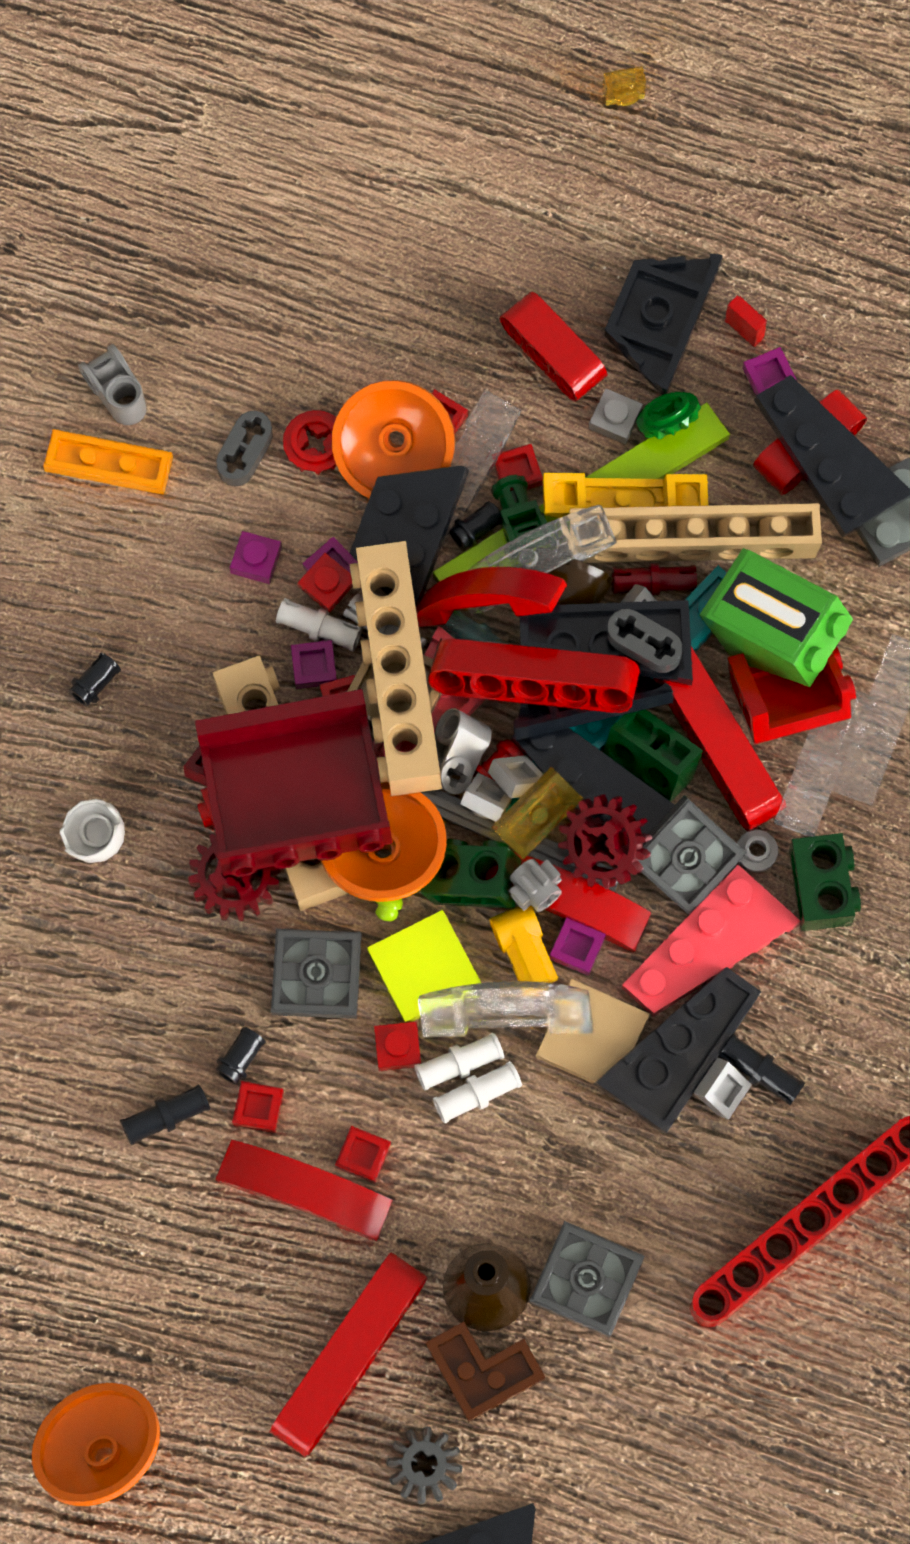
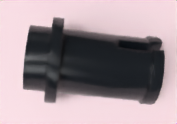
[449,501,502,550]
[69,653,121,707]
[215,1027,266,1085]

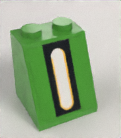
[699,548,853,687]

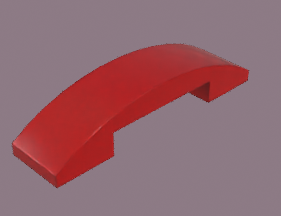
[416,567,567,627]
[485,851,651,952]
[215,1139,393,1242]

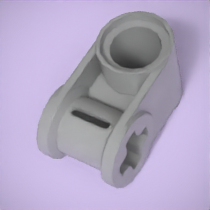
[78,344,147,425]
[434,708,492,794]

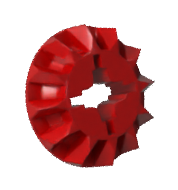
[283,410,336,475]

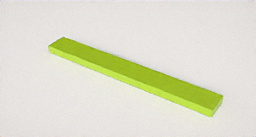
[433,402,730,583]

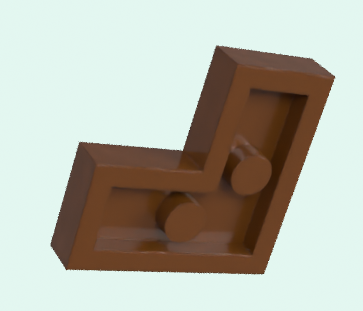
[425,1321,546,1423]

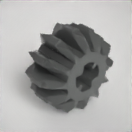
[387,1427,463,1505]

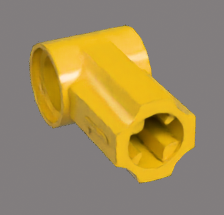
[489,906,558,994]

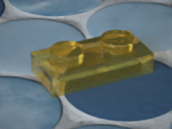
[491,767,583,859]

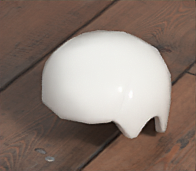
[60,799,125,863]

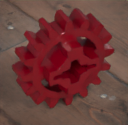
[558,794,652,889]
[188,833,281,922]

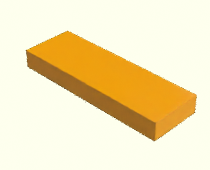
[43,429,173,495]

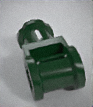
[491,474,554,560]

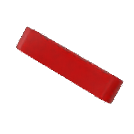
[428,639,640,713]
[652,646,786,832]
[269,1252,428,1457]

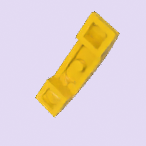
[543,473,709,519]

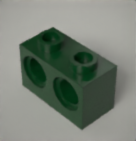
[603,709,703,802]
[789,833,861,931]
[421,839,521,908]

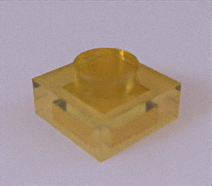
[602,66,646,106]

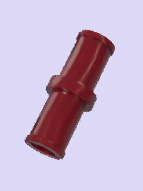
[611,563,697,596]

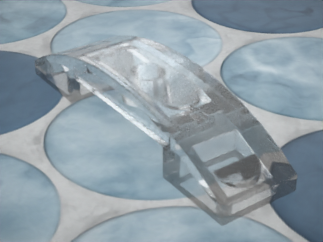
[441,390,521,549]
[468,505,617,617]
[418,981,594,1037]

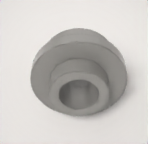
[737,830,778,872]

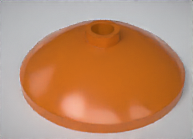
[332,380,455,498]
[321,782,447,902]
[32,1383,160,1506]

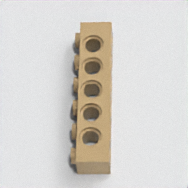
[566,503,822,563]
[350,541,442,796]
[212,655,348,911]

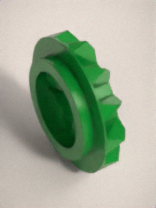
[636,392,701,439]

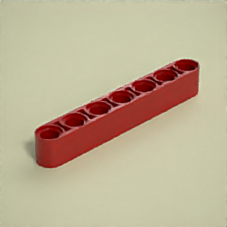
[690,1116,910,1327]

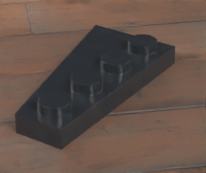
[754,375,910,538]
[519,600,693,686]
[511,728,674,849]
[593,967,761,1134]

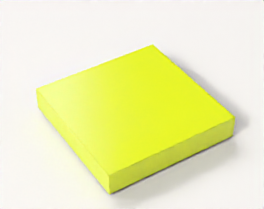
[367,910,482,1023]

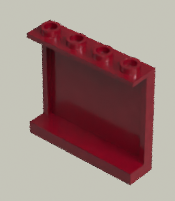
[195,689,393,877]

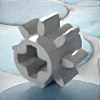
[509,859,562,912]

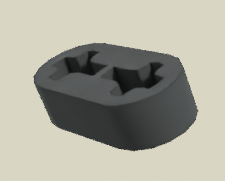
[216,411,273,487]
[607,609,682,673]

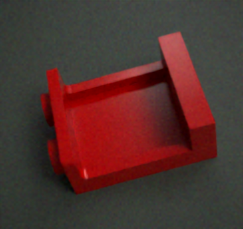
[727,646,856,744]

